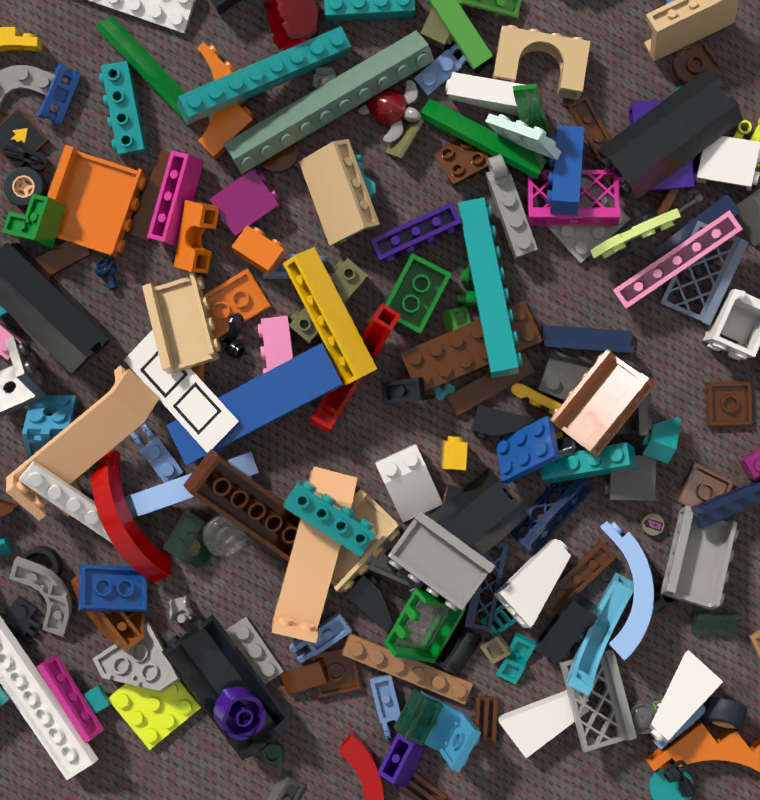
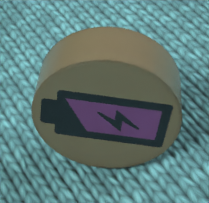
[641,513,664,536]

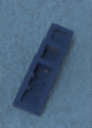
[651,194,741,260]

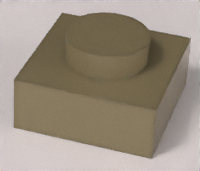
[480,633,512,665]

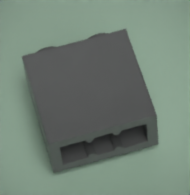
[603,454,656,501]

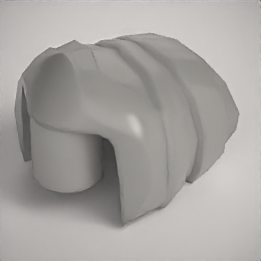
[312,67,337,89]
[169,596,194,624]

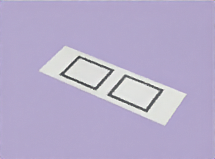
[124,330,239,453]

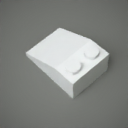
[375,444,442,522]

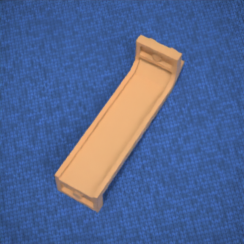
[6,365,160,521]
[271,467,357,643]

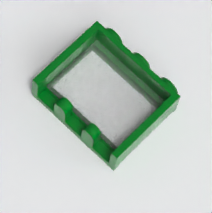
[384,588,466,663]

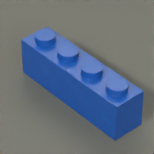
[546,125,584,215]

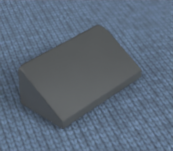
[267,771,306,800]

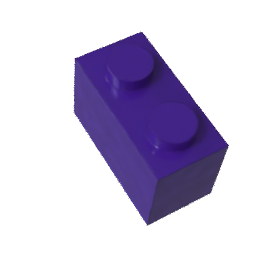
[377,733,427,788]

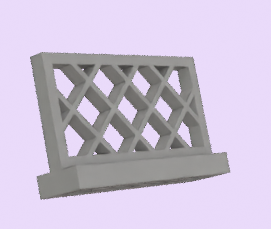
[560,649,637,752]

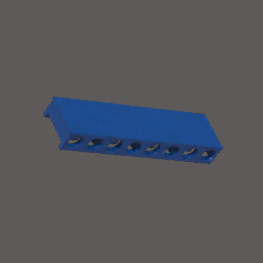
[166,343,345,465]

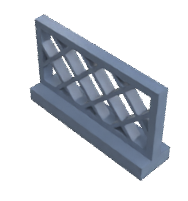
[660,220,749,325]

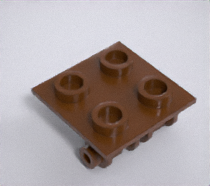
[433,139,489,186]

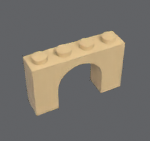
[492,25,591,100]

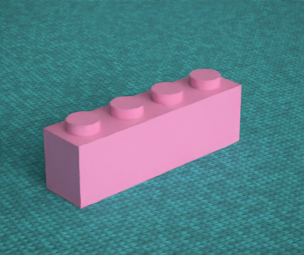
[258,316,294,374]

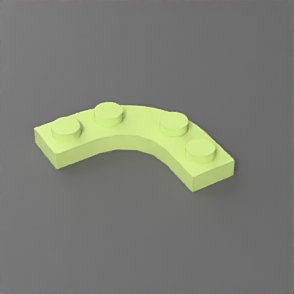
[590,208,681,259]

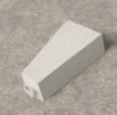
[446,72,525,116]
[494,539,571,628]
[649,650,723,744]
[498,690,590,758]

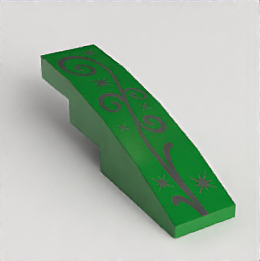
[513,84,549,136]

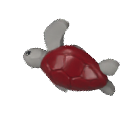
[358,80,421,143]

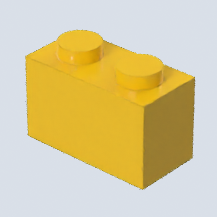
[441,436,468,470]

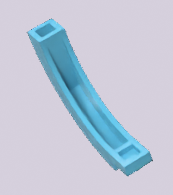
[566,572,634,696]

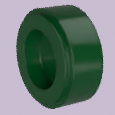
[262,742,284,766]

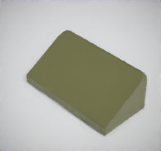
[386,118,424,161]

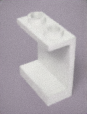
[697,136,760,191]

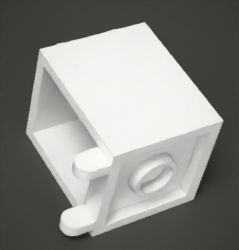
[703,289,760,361]

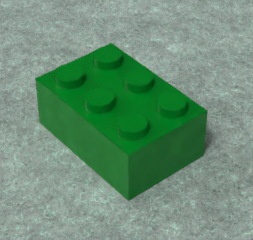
[385,253,452,335]

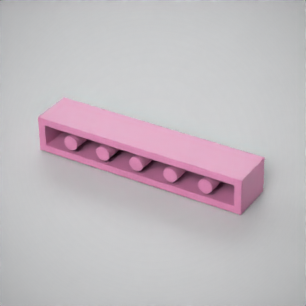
[613,210,743,308]

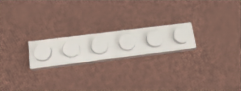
[19,460,112,543]

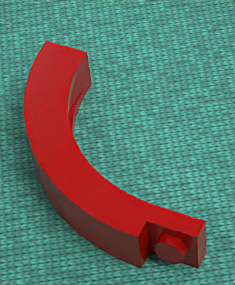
[309,303,401,433]
[91,450,171,583]
[338,730,384,800]

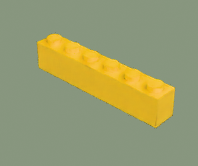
[283,247,377,385]

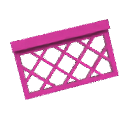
[528,170,621,226]
[36,654,104,743]

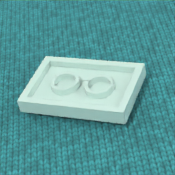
[485,113,561,160]

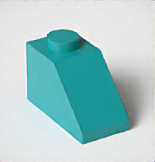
[641,417,681,464]

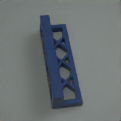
[541,325,634,354]
[510,478,593,554]
[691,478,760,528]
[461,541,508,631]

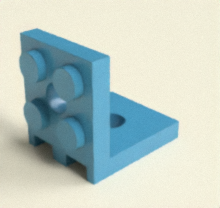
[22,395,77,458]
[400,691,481,772]

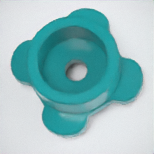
[434,383,456,400]

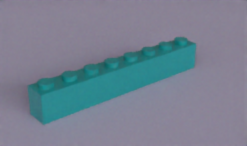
[177,26,351,125]
[458,197,523,378]

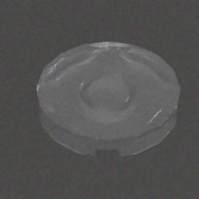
[203,514,247,556]

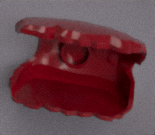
[263,0,321,51]

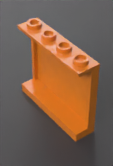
[47,145,147,258]

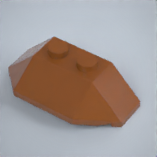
[71,575,145,652]

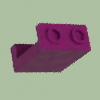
[209,168,281,238]

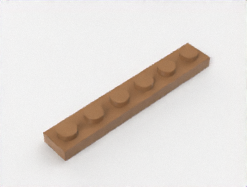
[341,633,473,704]

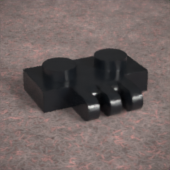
[3,595,43,645]

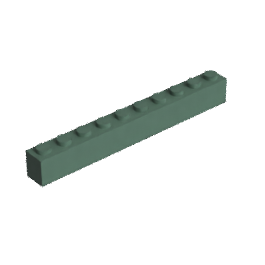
[224,30,434,174]

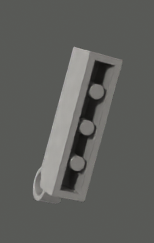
[484,154,538,260]

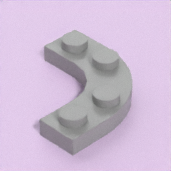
[0,65,54,109]
[9,556,72,637]

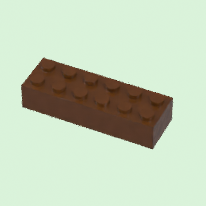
[400,300,543,394]
[183,449,300,561]

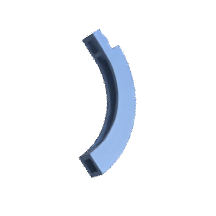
[124,452,259,518]
[600,521,655,661]

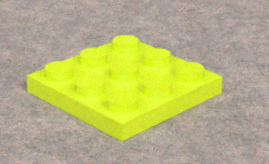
[108,680,202,750]

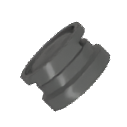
[629,700,657,734]

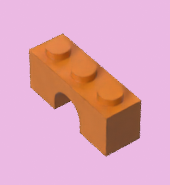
[174,200,220,273]

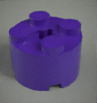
[213,687,266,740]

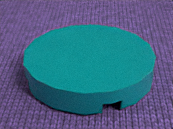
[649,764,694,800]

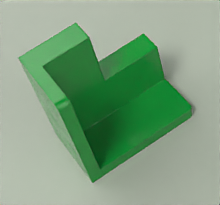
[2,194,66,248]

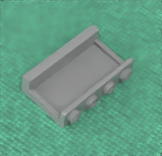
[660,505,739,610]
[388,511,495,612]

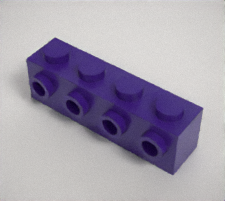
[370,202,462,264]

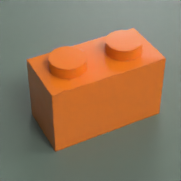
[231,225,286,277]

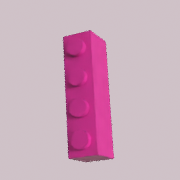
[147,150,204,247]

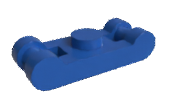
[37,63,81,126]

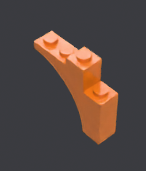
[197,42,254,160]

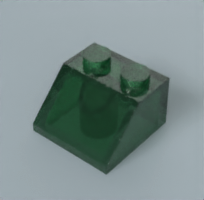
[162,508,227,568]

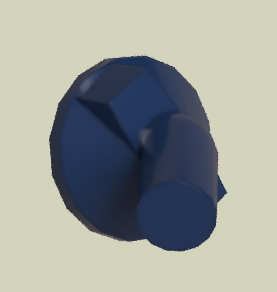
[94,258,118,291]

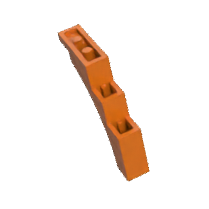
[645,720,760,772]

